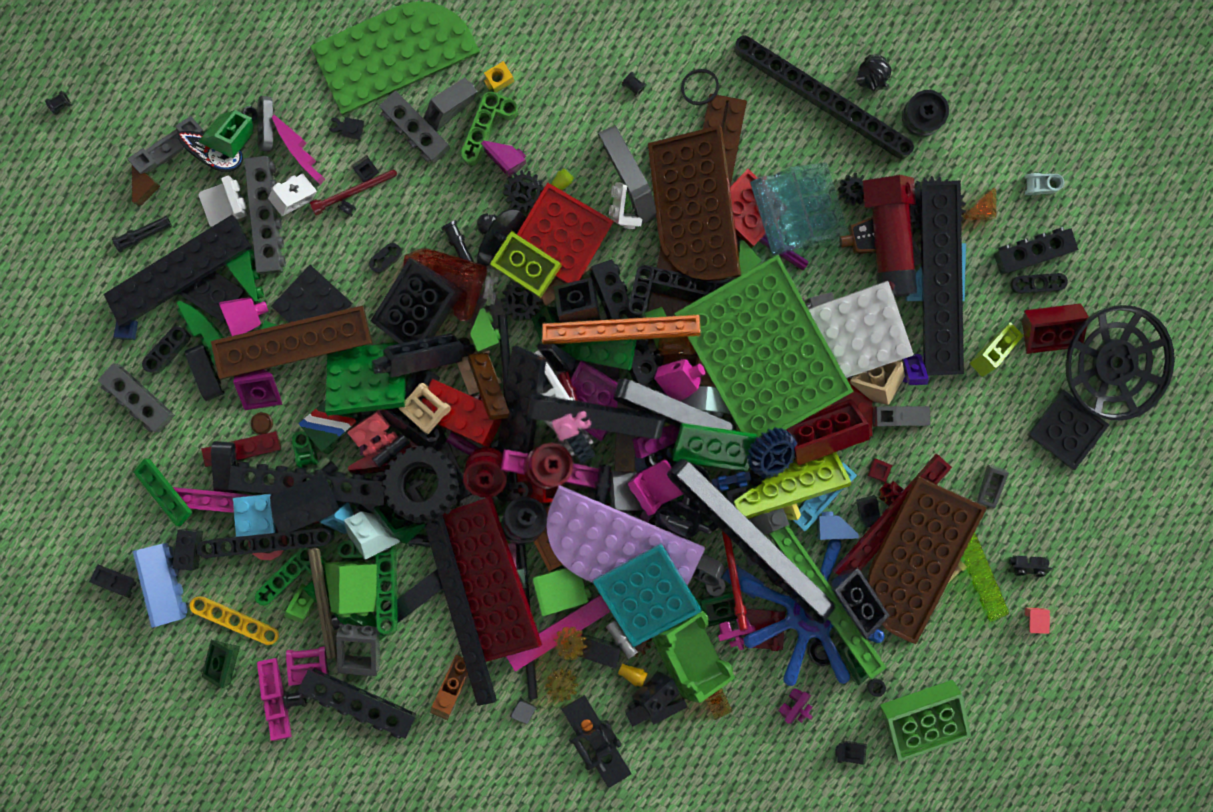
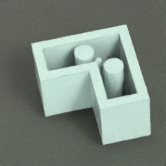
[681,386,731,417]

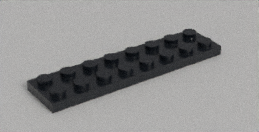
[103,215,252,327]

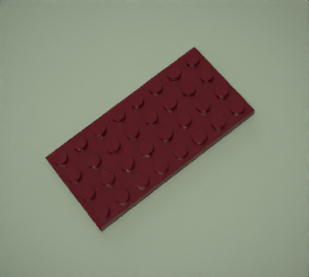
[443,496,542,662]

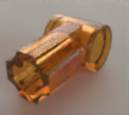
[658,337,697,356]

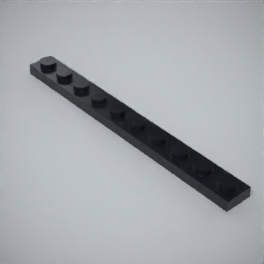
[425,515,497,706]

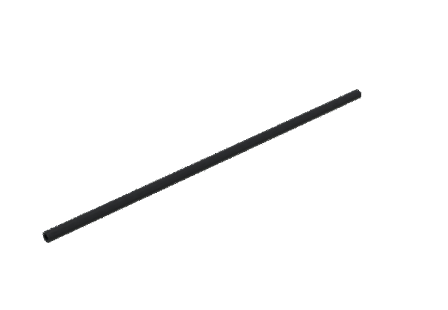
[497,314,538,699]

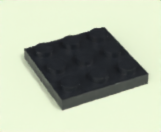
[271,265,353,323]
[1027,390,1110,470]

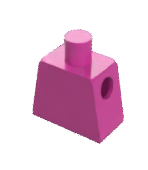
[219,297,269,336]
[654,359,705,402]

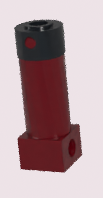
[863,175,917,298]

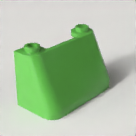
[652,610,735,703]

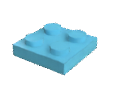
[233,494,276,537]

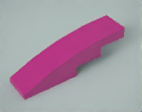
[272,115,325,185]
[257,658,292,741]

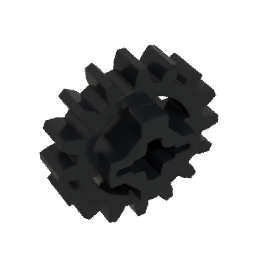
[503,170,544,213]
[501,281,543,321]

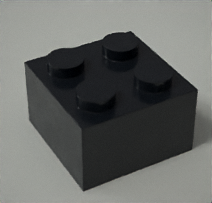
[554,278,601,323]

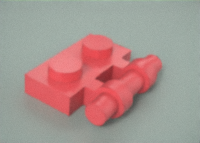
[347,410,397,456]

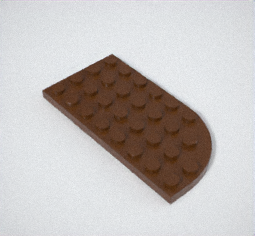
[648,125,741,281]
[867,476,987,644]

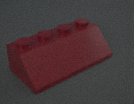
[786,399,870,465]

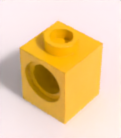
[483,61,514,93]

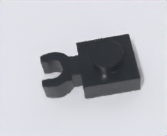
[329,117,365,140]

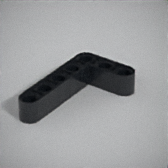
[627,265,725,319]

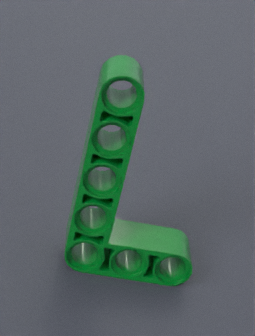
[337,540,398,636]

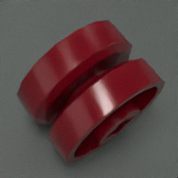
[523,443,573,490]
[463,447,508,498]

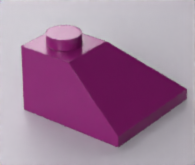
[481,140,526,178]
[233,370,282,410]

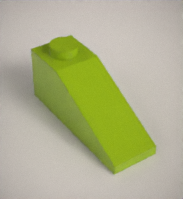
[969,322,1024,377]

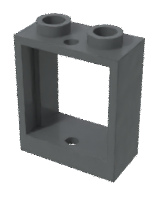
[336,624,380,676]

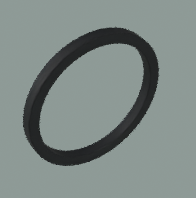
[681,69,719,105]

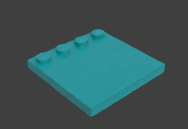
[593,543,701,647]

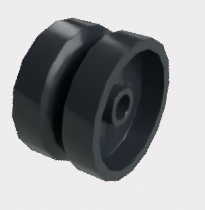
[902,90,949,137]
[501,497,547,546]

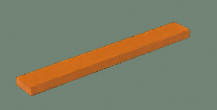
[542,315,700,344]

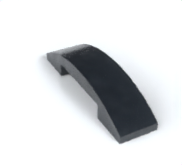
[383,569,443,626]

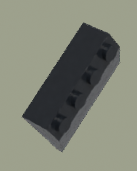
[370,258,463,344]

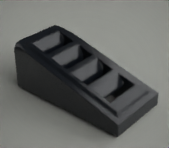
[537,344,577,372]

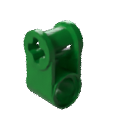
[292,431,318,468]

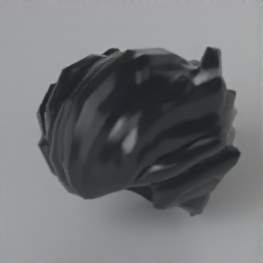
[856,54,892,92]

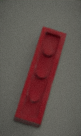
[201,431,281,467]

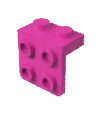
[628,460,684,516]

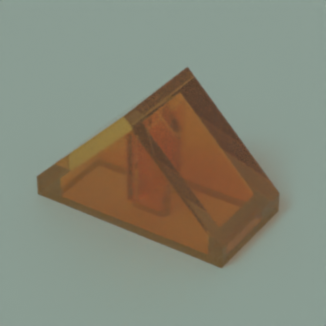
[963,188,996,220]
[705,688,733,720]

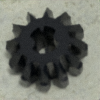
[837,173,864,206]

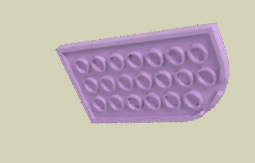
[547,485,705,586]

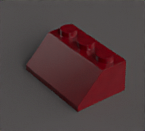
[1022,303,1089,354]

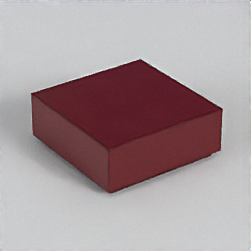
[867,458,892,483]

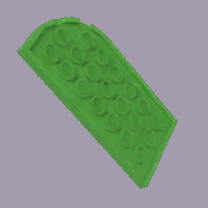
[311,2,480,115]

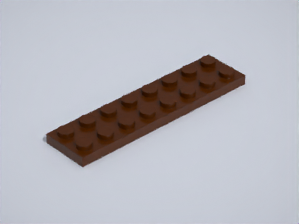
[211,305,372,379]

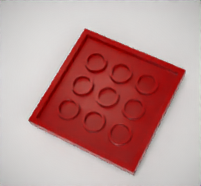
[517,182,614,283]

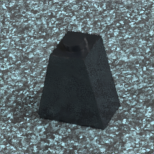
[568,633,621,669]

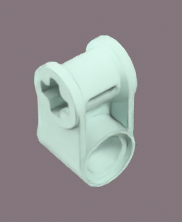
[1025,173,1064,195]

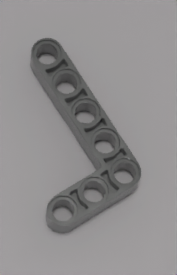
[598,125,657,225]

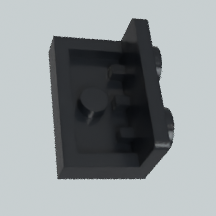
[632,672,680,718]

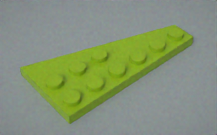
[734,452,851,519]

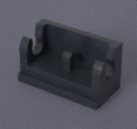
[89,564,137,598]

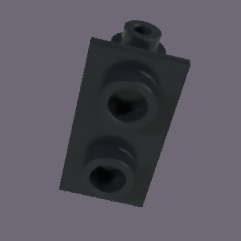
[1008,555,1052,577]

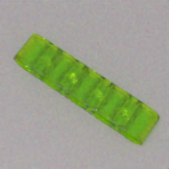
[963,533,1009,622]

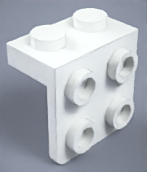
[199,176,247,227]
[609,182,642,229]

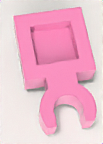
[552,411,590,441]

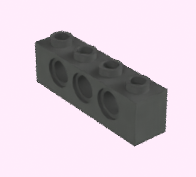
[379,90,451,164]
[98,363,175,432]

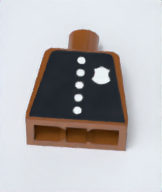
[839,217,875,254]

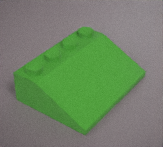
[880,680,971,762]

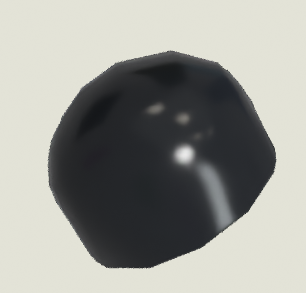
[807,638,835,667]

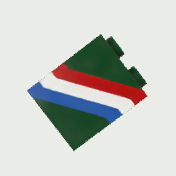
[299,400,361,455]

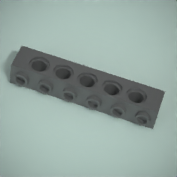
[244,156,286,275]

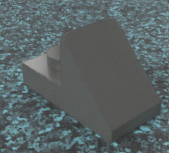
[749,508,790,535]

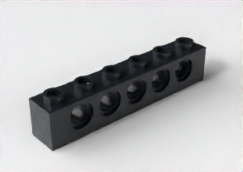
[298,666,416,739]

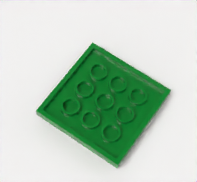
[325,342,405,416]

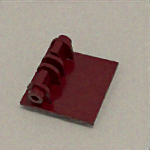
[745,609,785,651]

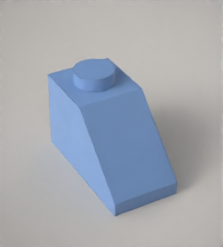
[817,511,859,540]

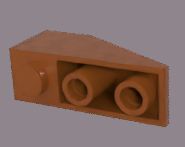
[430,655,468,721]

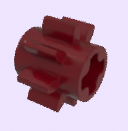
[879,481,904,506]

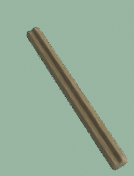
[308,548,337,659]

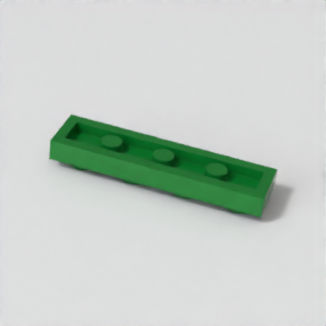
[133,458,193,526]

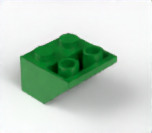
[199,110,254,158]

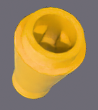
[618,664,648,687]

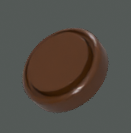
[251,412,273,434]

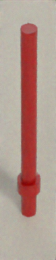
[722,531,748,631]

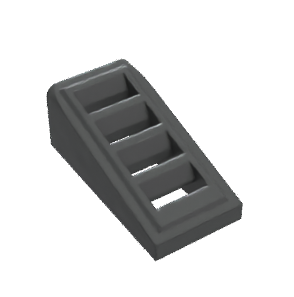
[976,464,1009,508]

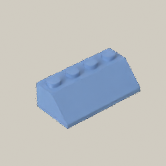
[133,543,188,628]

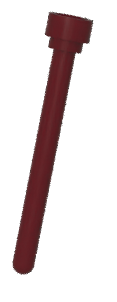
[309,170,397,216]

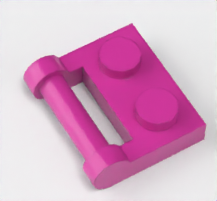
[286,646,328,686]

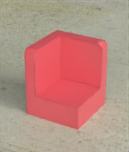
[1025,608,1050,634]

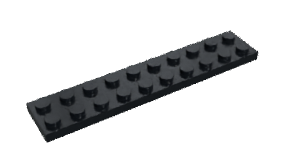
[920,180,964,376]

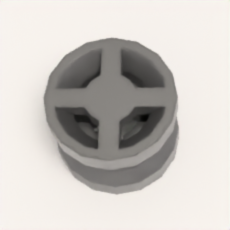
[705,578,725,596]

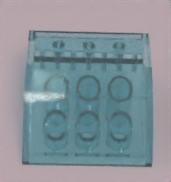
[750,162,849,255]

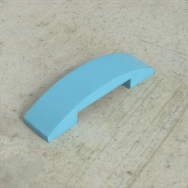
[793,462,857,531]

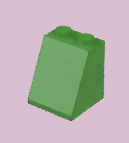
[325,561,377,617]
[533,567,591,616]

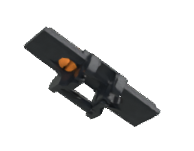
[561,695,632,788]

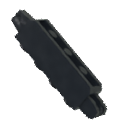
[371,333,476,377]

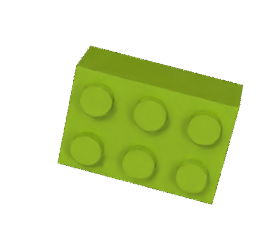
[490,231,562,298]

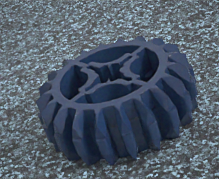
[747,427,797,479]

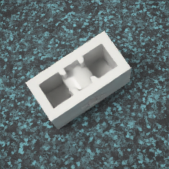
[268,174,317,216]

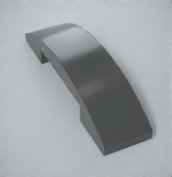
[127,116,203,174]

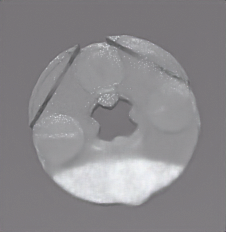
[482,268,499,307]

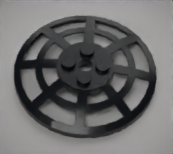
[1065,305,1175,421]

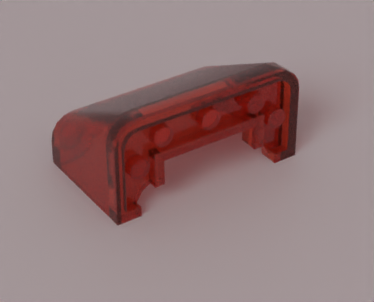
[403,248,488,321]

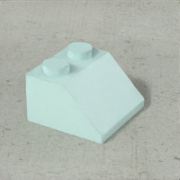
[344,511,400,559]

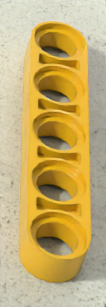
[189,596,279,645]

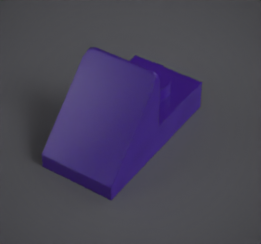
[902,354,929,385]

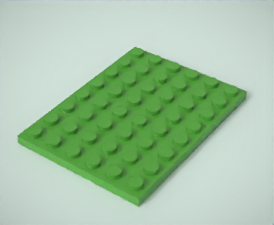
[674,255,854,438]

